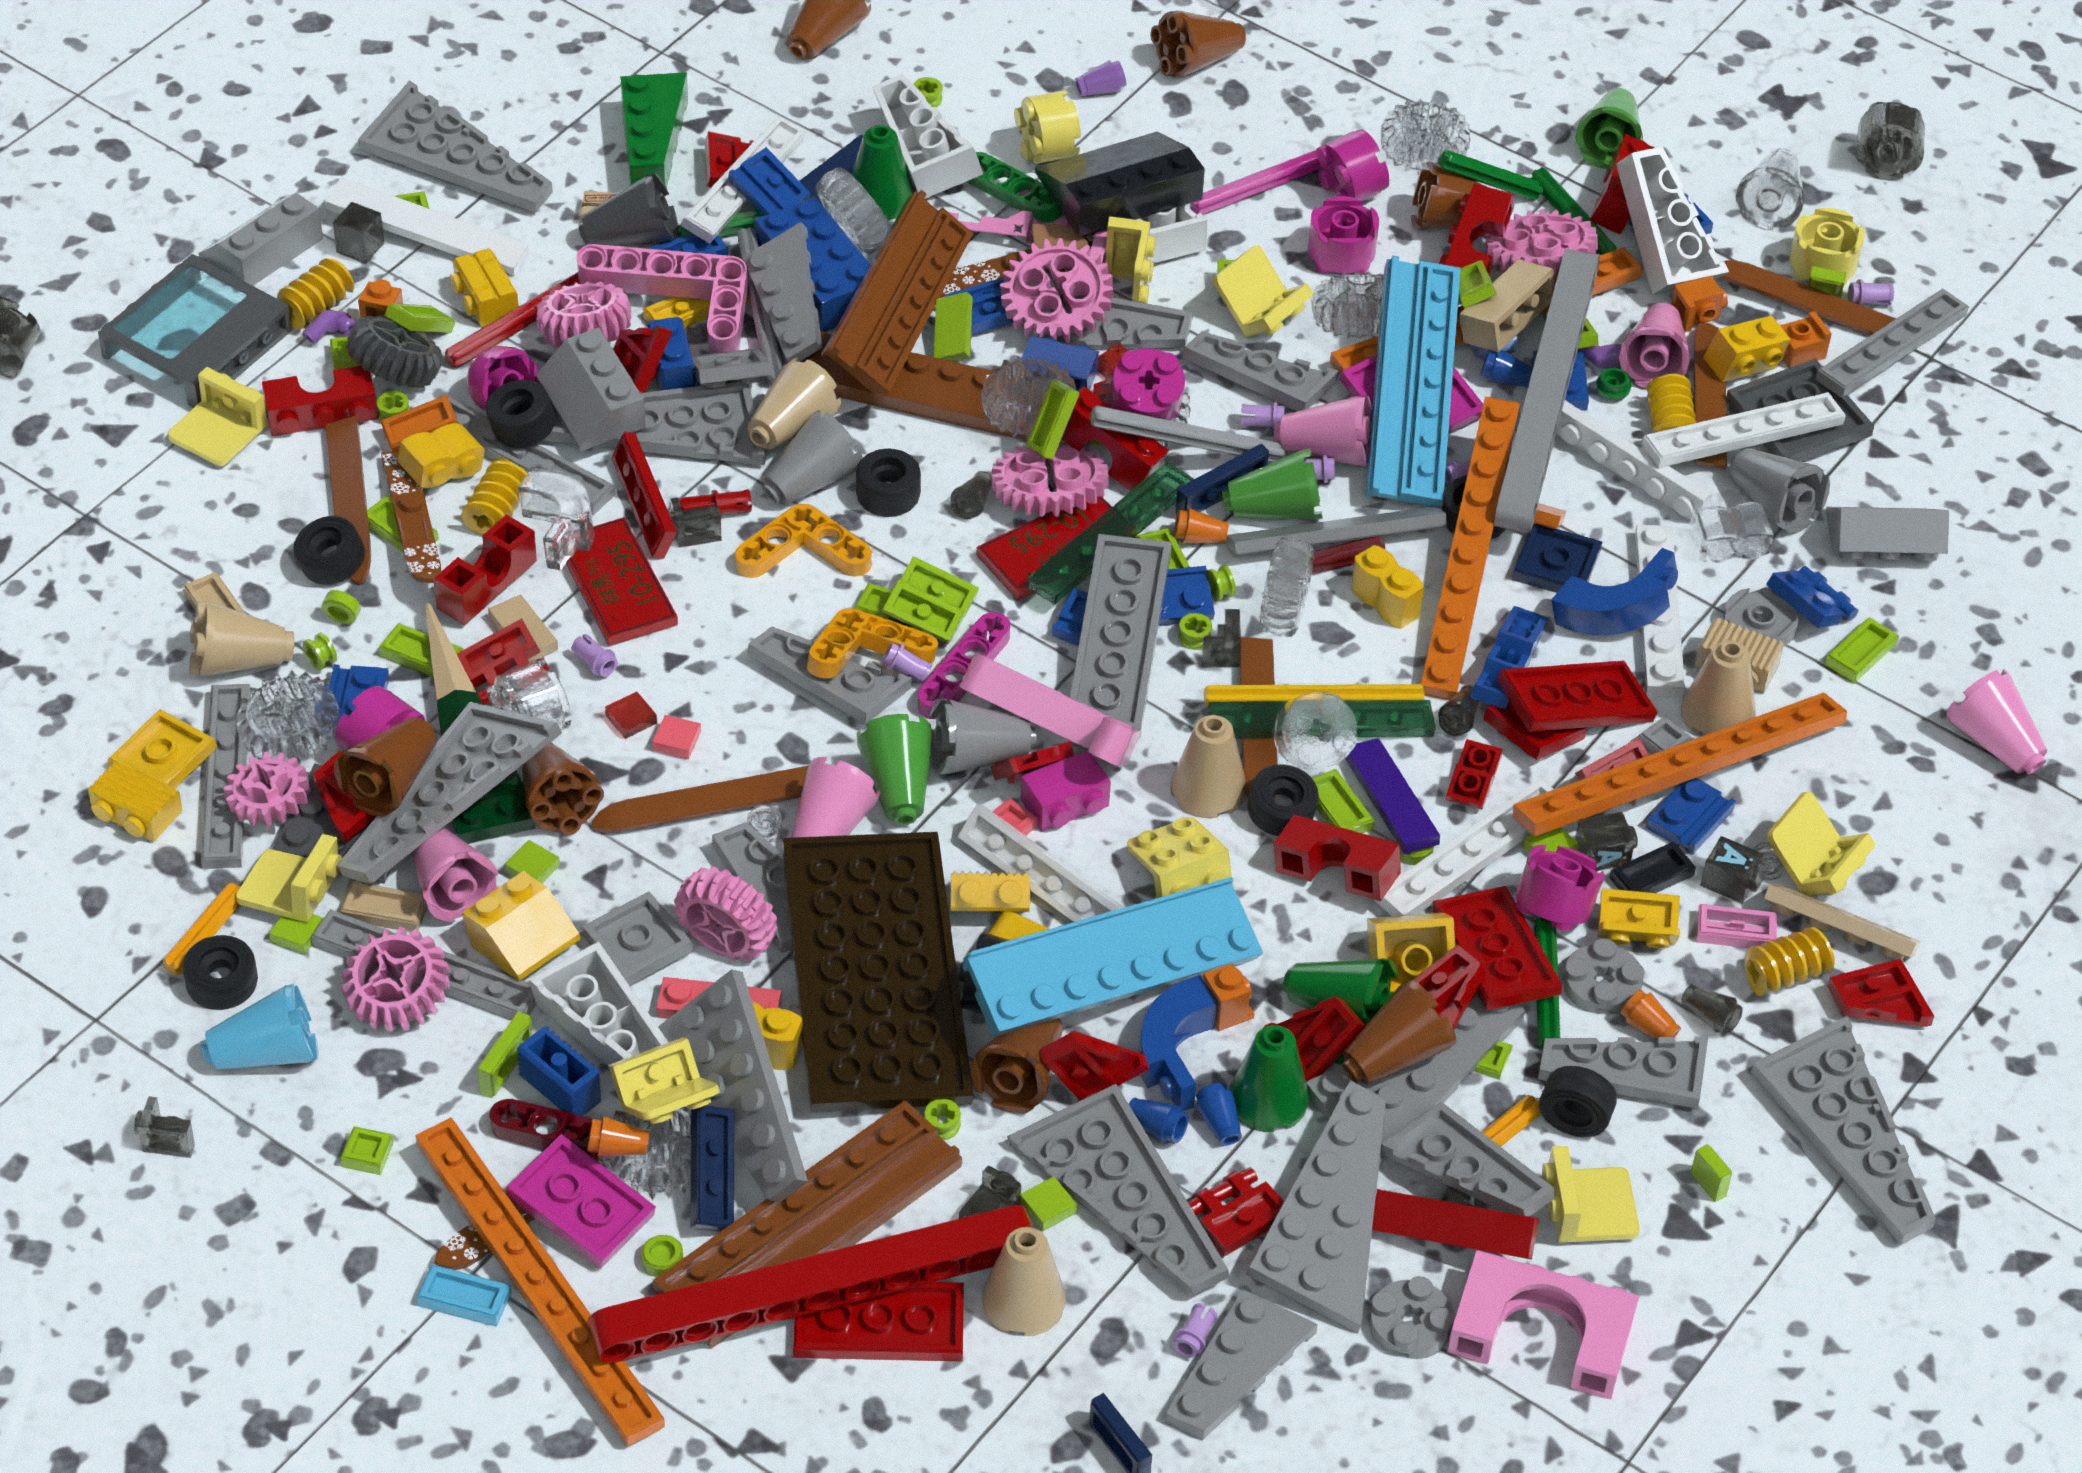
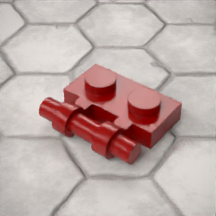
[457,618,550,705]
[1188,1167,1284,1257]

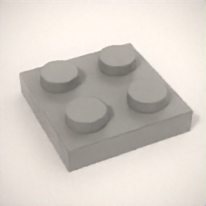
[692,348,770,388]
[582,892,693,985]

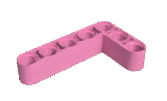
[576,244,748,354]
[959,652,1142,767]

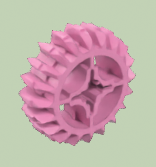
[536,281,631,347]
[674,866,778,962]
[341,926,450,1033]

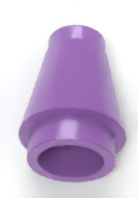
[1075,60,1127,97]

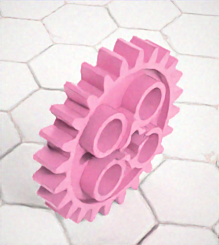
[1486,210,1598,276]
[1000,238,1114,343]
[992,441,1109,517]

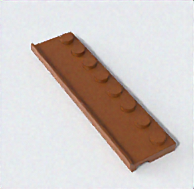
[821,190,974,399]
[800,331,1075,441]
[653,1100,962,1349]

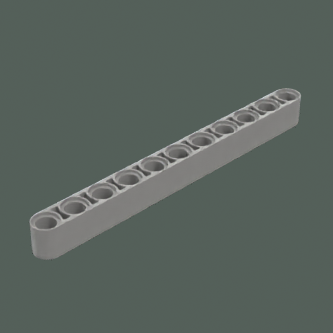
[1494,249,1600,533]

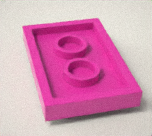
[506,1134,656,1269]

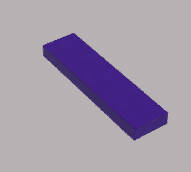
[1344,738,1440,854]

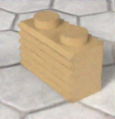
[1694,617,1784,693]

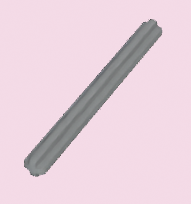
[737,227,783,387]
[1089,406,1285,463]

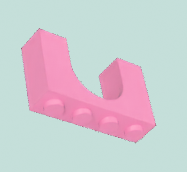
[1447,1250,1639,1400]

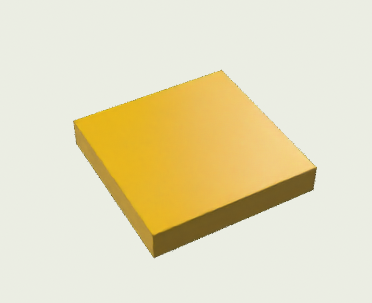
[108,709,217,789]

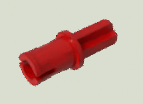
[678,489,752,519]

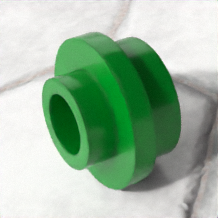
[1596,368,1631,400]

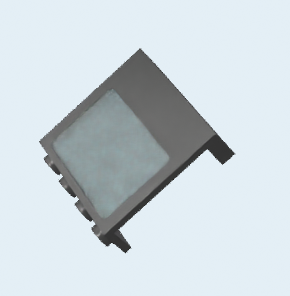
[98,254,292,408]

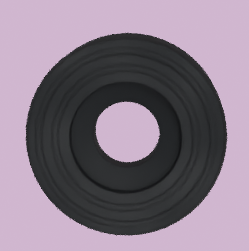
[293,516,365,585]
[1247,764,1319,836]
[183,935,258,1010]
[1539,1066,1617,1137]

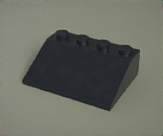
[1035,131,1205,237]

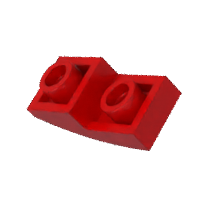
[1445,739,1503,810]

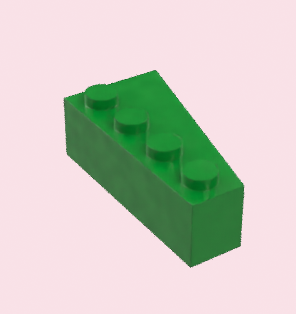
[620,72,688,188]

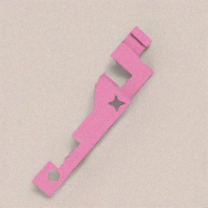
[949,211,1085,244]

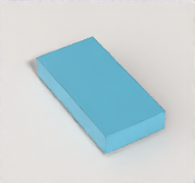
[417,1264,512,1327]

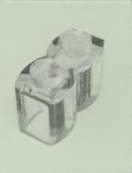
[1689,502,1773,563]

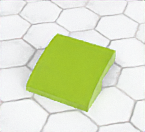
[882,556,979,644]

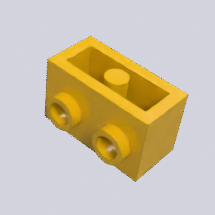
[1703,315,1791,382]

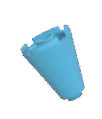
[200,984,319,1070]

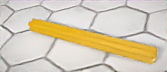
[1203,684,1425,706]

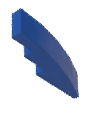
[1470,606,1549,710]

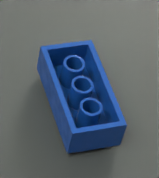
[755,197,871,332]

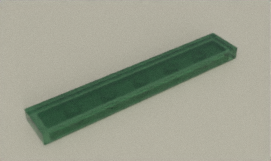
[1026,461,1194,605]
[1207,700,1436,739]

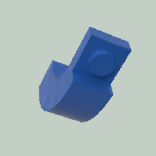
[1551,548,1678,636]
[1139,975,1217,1112]

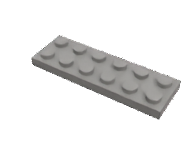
[1070,534,1172,737]

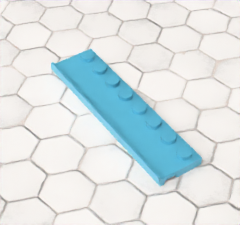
[1365,255,1461,508]
[962,877,1263,1038]

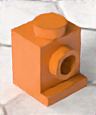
[1671,276,1728,333]
[358,279,403,320]
[1780,311,1832,368]
[1203,963,1254,1031]

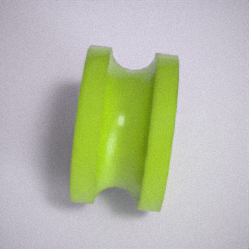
[913,77,943,107]
[377,391,410,421]
[1206,565,1236,601]
[1178,613,1212,650]
[302,632,337,671]
[924,1099,961,1140]

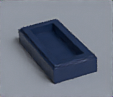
[1089,1393,1152,1473]

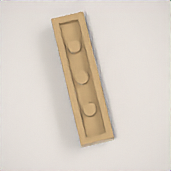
[1764,883,1921,961]

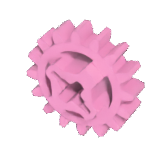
[224,752,311,827]

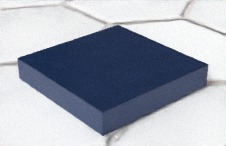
[1512,523,1603,593]

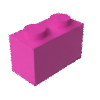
[1020,751,1111,832]

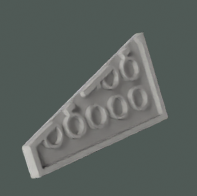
[1007,1084,1230,1296]

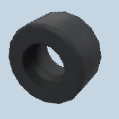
[486,379,555,449]
[856,448,921,517]

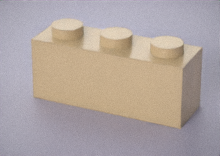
[1459,259,1555,352]

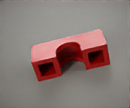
[1590,134,1655,235]
[1439,183,1514,276]
[261,365,378,436]
[1061,386,1169,495]
[433,514,537,625]
[1273,815,1401,901]

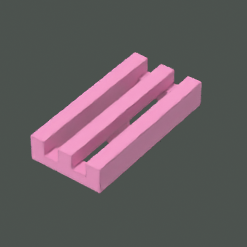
[1696,904,1777,948]

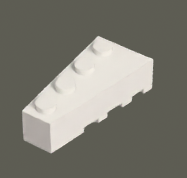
[872,74,983,199]
[1092,141,1208,263]
[1616,147,1729,295]
[528,941,669,1065]

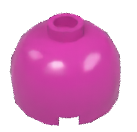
[466,346,538,411]

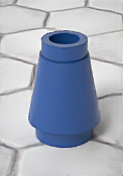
[1480,350,1533,388]
[1196,1083,1242,1146]
[1129,1098,1189,1144]

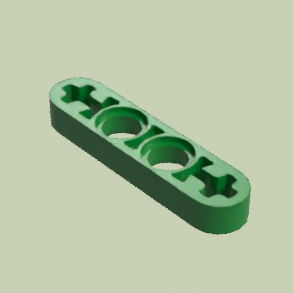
[966,152,1063,222]

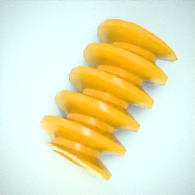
[277,258,355,330]
[1646,374,1696,433]
[461,458,531,535]
[1744,927,1835,996]

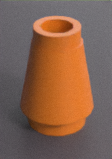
[1173,508,1229,543]
[1620,989,1681,1040]
[587,1116,649,1157]

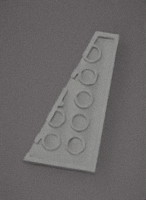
[358,80,553,213]
[543,381,765,465]
[336,702,562,884]
[658,969,808,1202]
[1306,995,1525,1171]
[1751,1016,1936,1245]
[1246,1081,1386,1333]

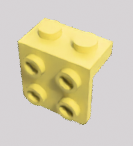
[1105,216,1156,303]
[1213,245,1314,338]
[168,367,268,466]
[1767,792,1876,896]
[1127,817,1233,898]
[236,834,342,923]
[608,1037,720,1124]
[1542,1146,1640,1243]

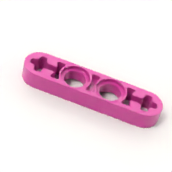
[918,612,1010,719]

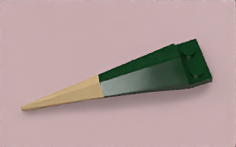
[425,602,535,843]

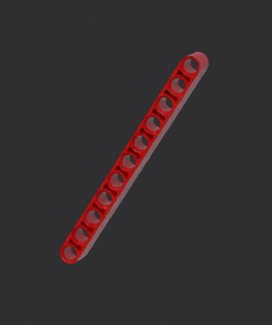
[587,1205,1033,1363]

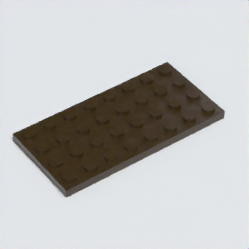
[782,832,973,1113]

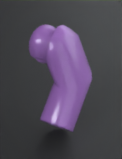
[302,310,356,345]
[1578,344,1622,369]

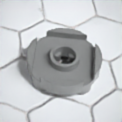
[1724,588,1798,647]
[1564,938,1645,1014]
[1369,1276,1454,1359]

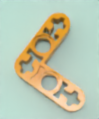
[735,504,872,578]
[806,608,938,678]

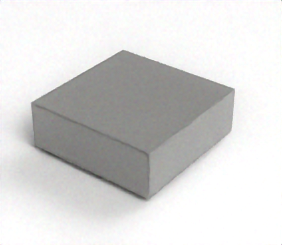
[1639,716,1693,754]

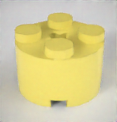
[1014,90,1081,164]
[1790,208,1865,286]

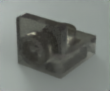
[669,497,722,548]
[1202,609,1241,667]
[134,1096,195,1158]
[959,1165,1021,1219]

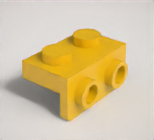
[1597,888,1680,949]

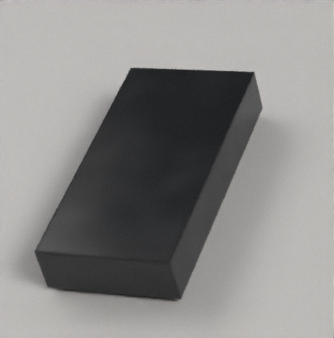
[1609,841,1696,893]

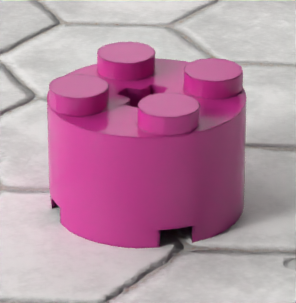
[1316,129,1389,201]
[1308,196,1379,274]
[1110,348,1185,421]
[335,686,425,751]
[1515,845,1605,931]

